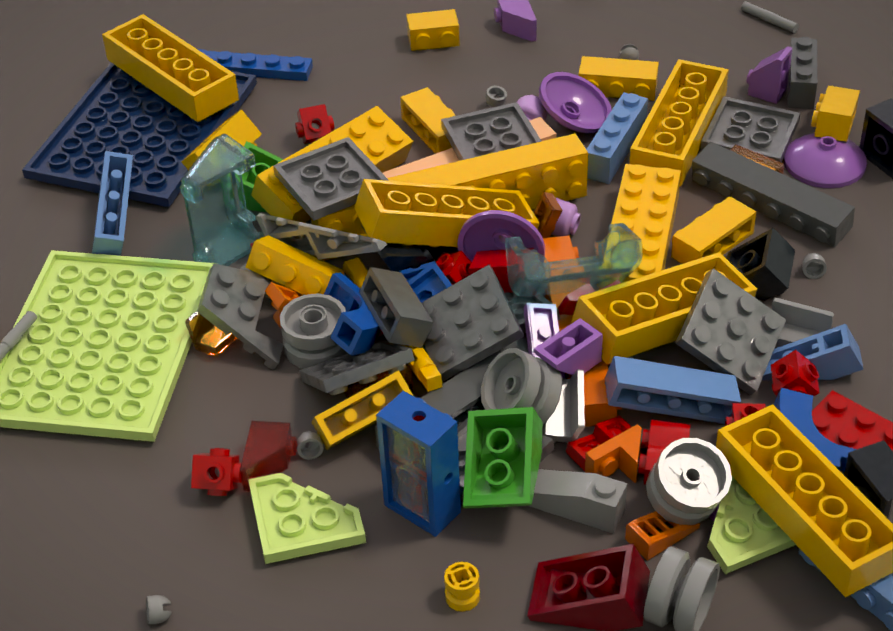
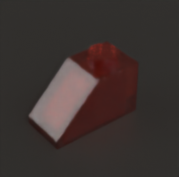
[240,421,297,492]

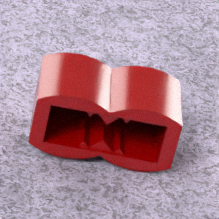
[638,420,690,485]

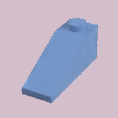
[762,324,863,380]

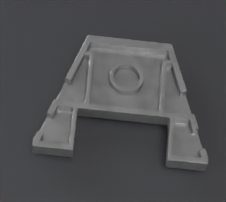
[197,263,290,370]

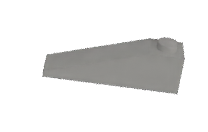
[529,469,627,534]

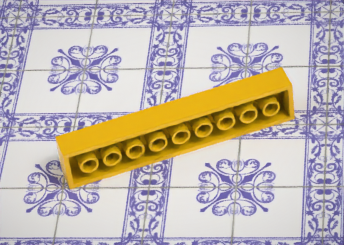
[311,133,588,261]

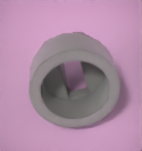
[619,44,639,60]
[485,86,507,107]
[802,253,827,279]
[297,431,323,460]
[146,595,172,625]

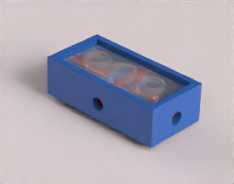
[376,390,461,537]

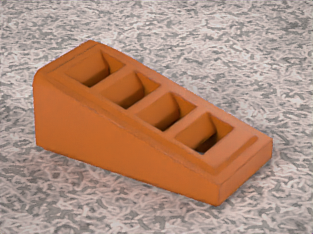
[625,511,700,561]

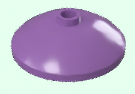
[539,72,612,133]
[784,133,867,188]
[457,210,545,271]

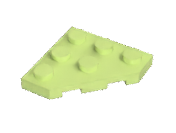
[248,473,366,564]
[707,475,796,574]

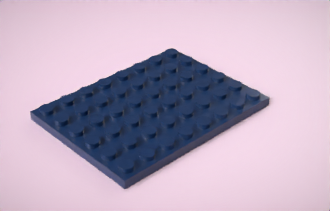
[22,62,257,207]

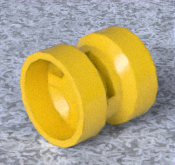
[444,562,480,612]

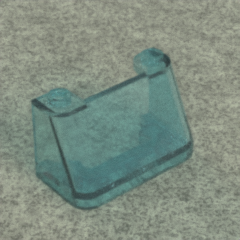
[180,134,265,266]
[505,223,643,298]

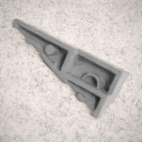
[255,213,387,260]

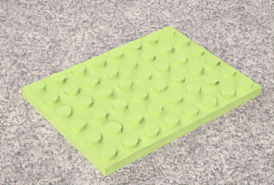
[0,250,217,442]

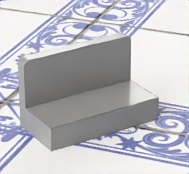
[771,298,834,347]
[542,369,585,443]

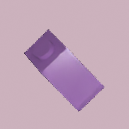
[494,0,537,41]
[746,47,793,104]
[534,318,603,375]

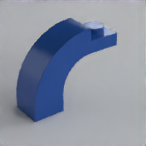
[324,272,381,356]
[774,388,857,475]

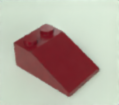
[527,544,650,631]

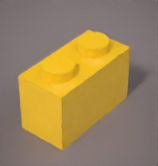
[406,9,460,51]

